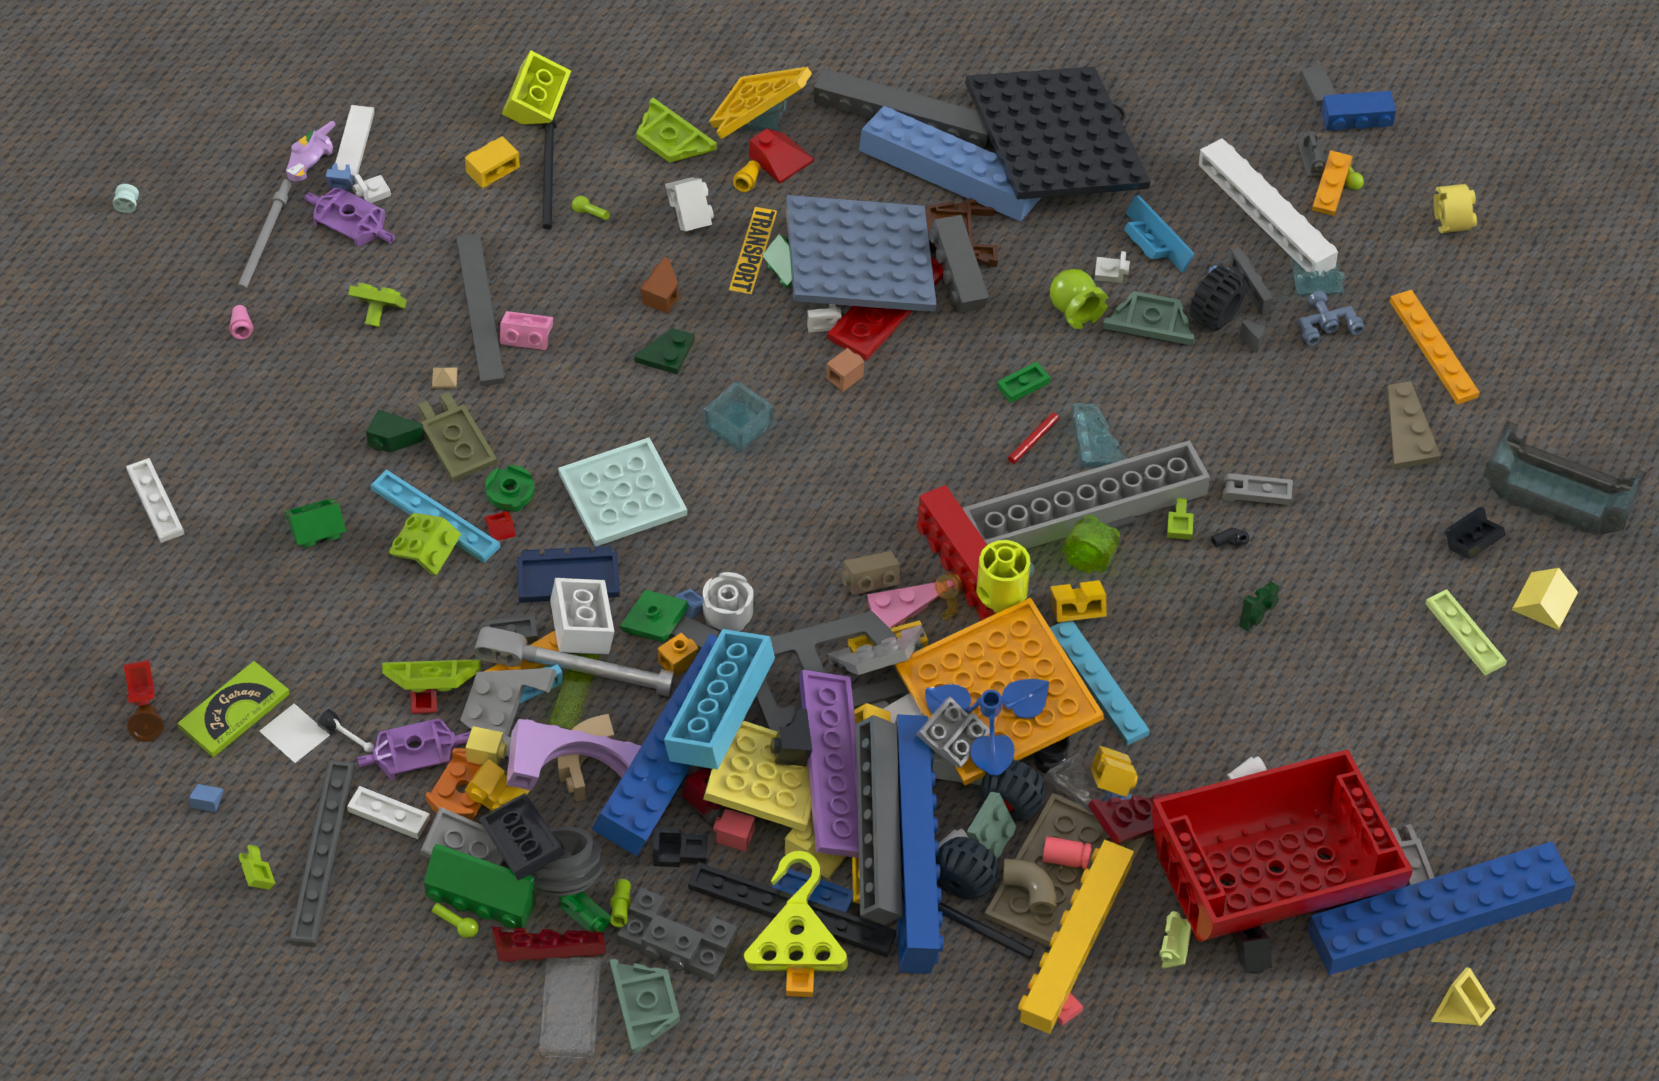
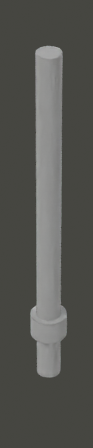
[237,179,292,290]

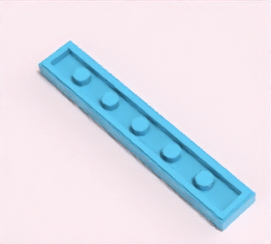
[370,470,500,563]

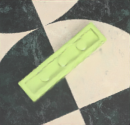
[1425,589,1507,676]

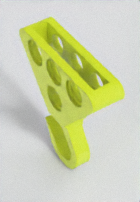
[744,851,848,972]

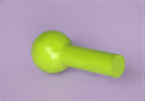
[1345,165,1364,190]
[572,196,610,220]
[431,903,479,938]

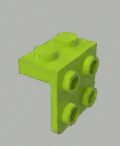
[389,513,462,575]

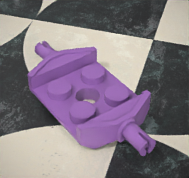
[304,188,395,247]
[357,719,471,780]

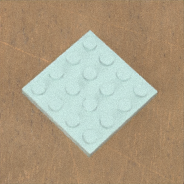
[558,437,687,546]

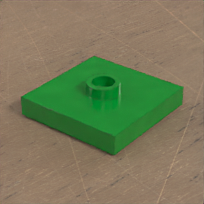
[620,590,689,643]

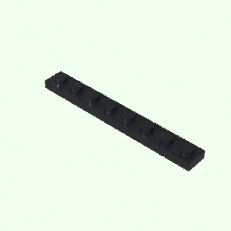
[688,862,897,957]

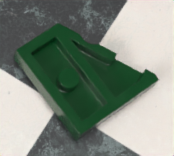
[634,328,695,374]
[1239,581,1279,631]

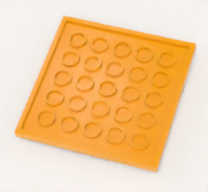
[894,597,1104,786]

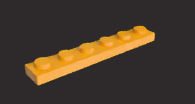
[1390,289,1480,405]

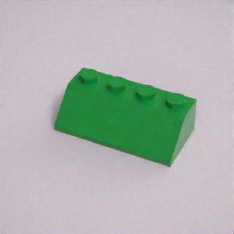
[424,843,536,929]

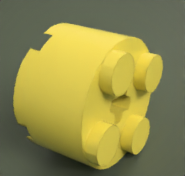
[1434,184,1477,233]

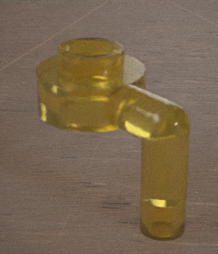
[935,572,962,621]

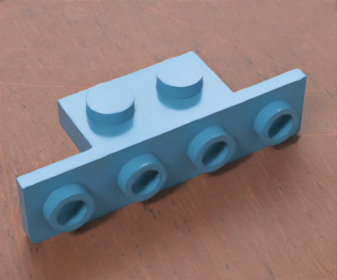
[1124,196,1194,272]

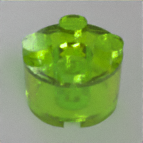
[1062,515,1120,574]

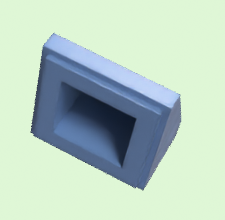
[675,589,705,619]
[189,784,224,812]

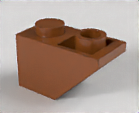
[640,257,679,314]

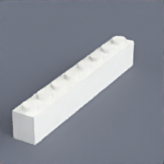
[1199,138,1338,279]

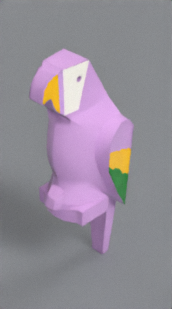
[286,121,335,182]

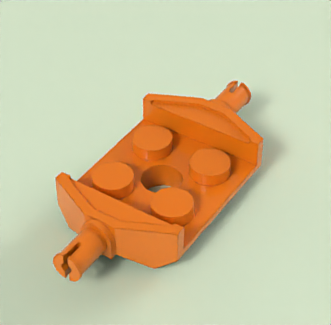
[426,748,500,821]

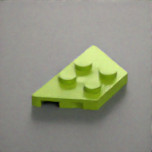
[636,98,717,163]
[382,659,481,692]

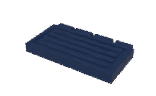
[517,546,620,603]

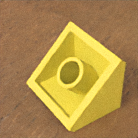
[1512,568,1578,630]

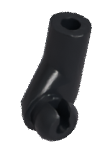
[1211,528,1250,548]

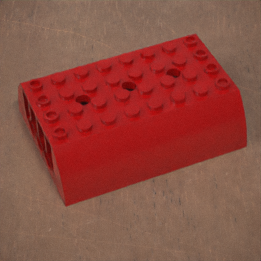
[1152,749,1413,941]

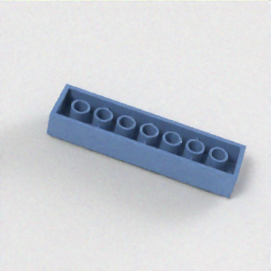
[859,106,1041,222]

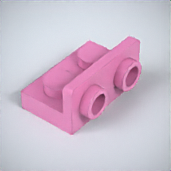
[500,311,553,350]

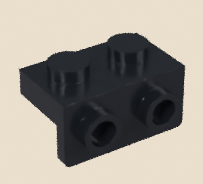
[1446,507,1506,559]

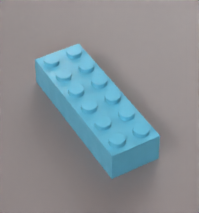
[664,629,775,769]

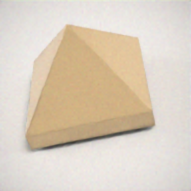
[432,368,457,389]

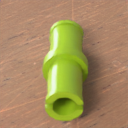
[610,879,632,927]

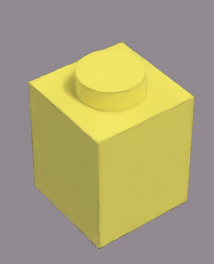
[466,726,507,765]

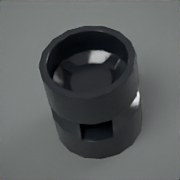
[1034,737,1070,775]

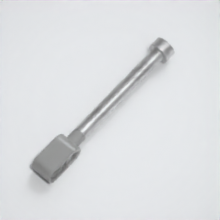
[474,627,674,697]

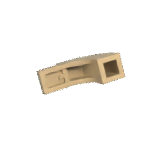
[558,714,615,802]

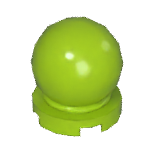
[1050,269,1108,329]

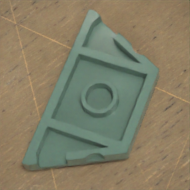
[1103,291,1194,346]
[610,959,680,1055]

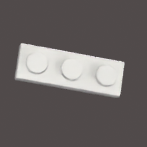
[347,786,430,839]

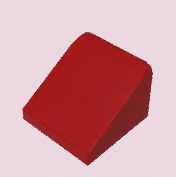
[484,511,515,541]
[410,689,437,714]

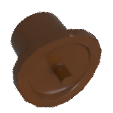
[127,704,164,742]

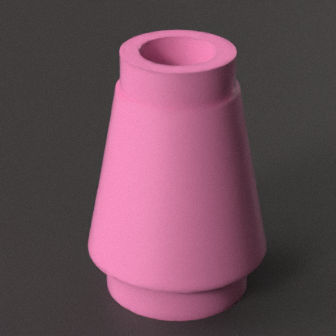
[229,305,253,340]

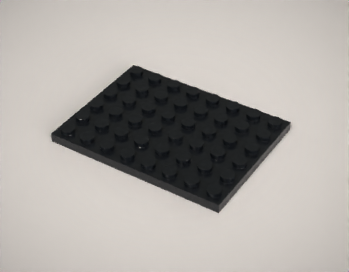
[965,66,1151,200]

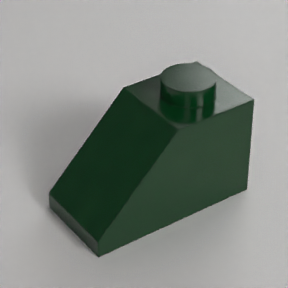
[366,410,424,453]

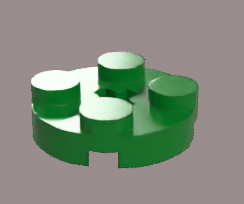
[485,465,535,512]

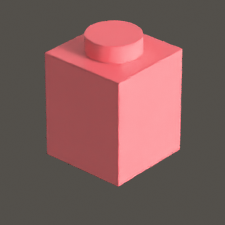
[713,808,755,852]

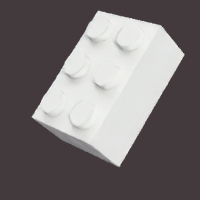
[550,578,614,654]

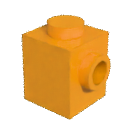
[657,632,698,678]

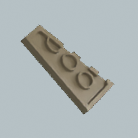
[1387,381,1441,469]

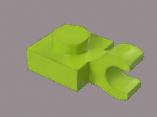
[1167,498,1193,540]
[239,845,276,890]

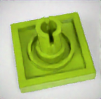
[348,283,407,327]

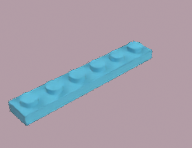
[1050,621,1150,745]

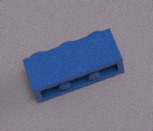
[1321,91,1396,131]

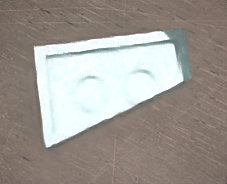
[1071,403,1128,467]

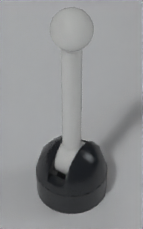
[317,709,374,753]

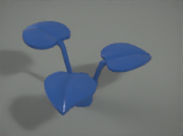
[925,679,1049,776]

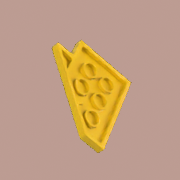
[709,67,812,139]

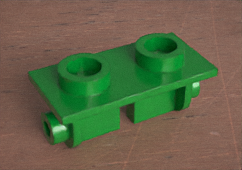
[559,891,611,933]

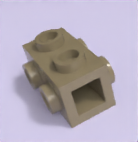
[841,551,900,595]

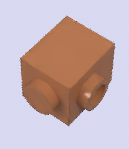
[826,348,864,392]

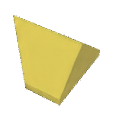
[1431,968,1495,1026]

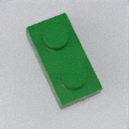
[997,362,1051,403]

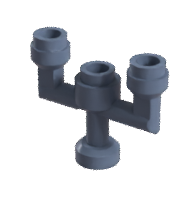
[1297,291,1365,346]

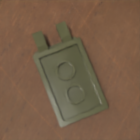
[418,392,497,482]

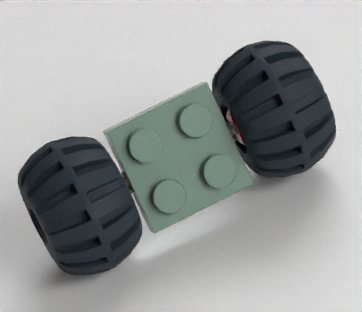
[935,759,1045,900]

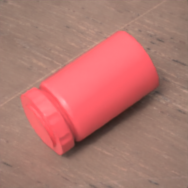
[1042,836,1092,869]

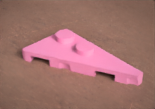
[867,579,954,628]

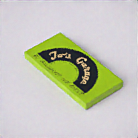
[177,661,290,758]

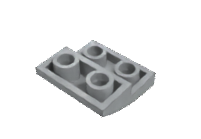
[916,697,990,768]

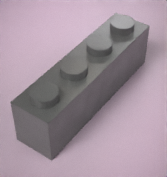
[929,215,989,313]

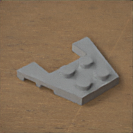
[828,625,925,675]
[460,668,557,757]

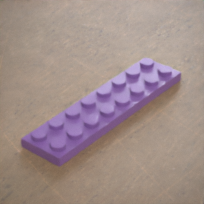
[799,670,859,858]

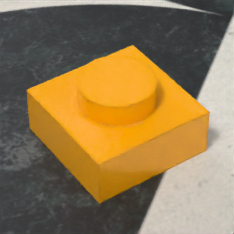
[786,967,814,997]

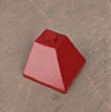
[749,129,814,184]

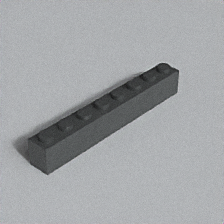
[814,68,990,150]
[856,715,902,925]

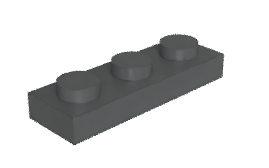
[1230,248,1273,316]

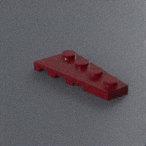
[1087,792,1180,846]
[492,927,606,963]

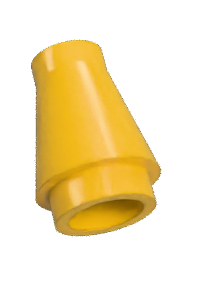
[733,160,761,192]

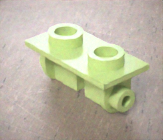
[1159,911,1192,969]

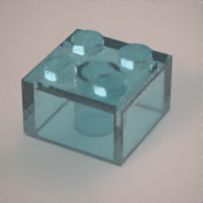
[704,381,773,452]

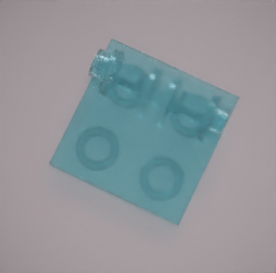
[1290,258,1344,295]

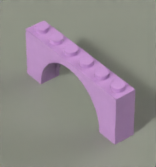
[506,719,641,791]

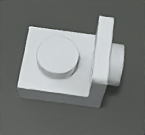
[353,174,391,203]
[1094,251,1130,283]
[807,304,841,333]

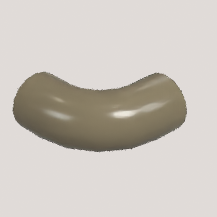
[1003,859,1056,915]

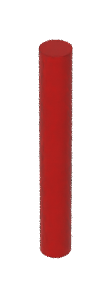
[1008,412,1059,464]

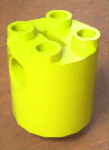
[977,540,1031,613]

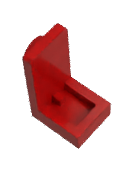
[123,660,155,706]

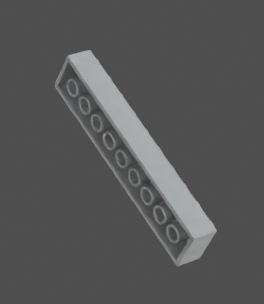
[962,440,1210,549]

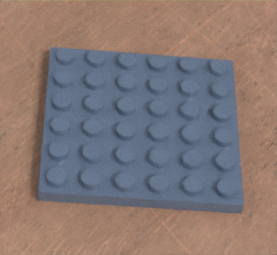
[785,195,936,312]

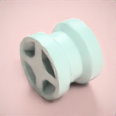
[113,184,139,213]

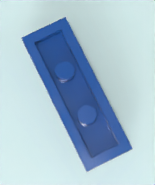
[772,869,853,913]

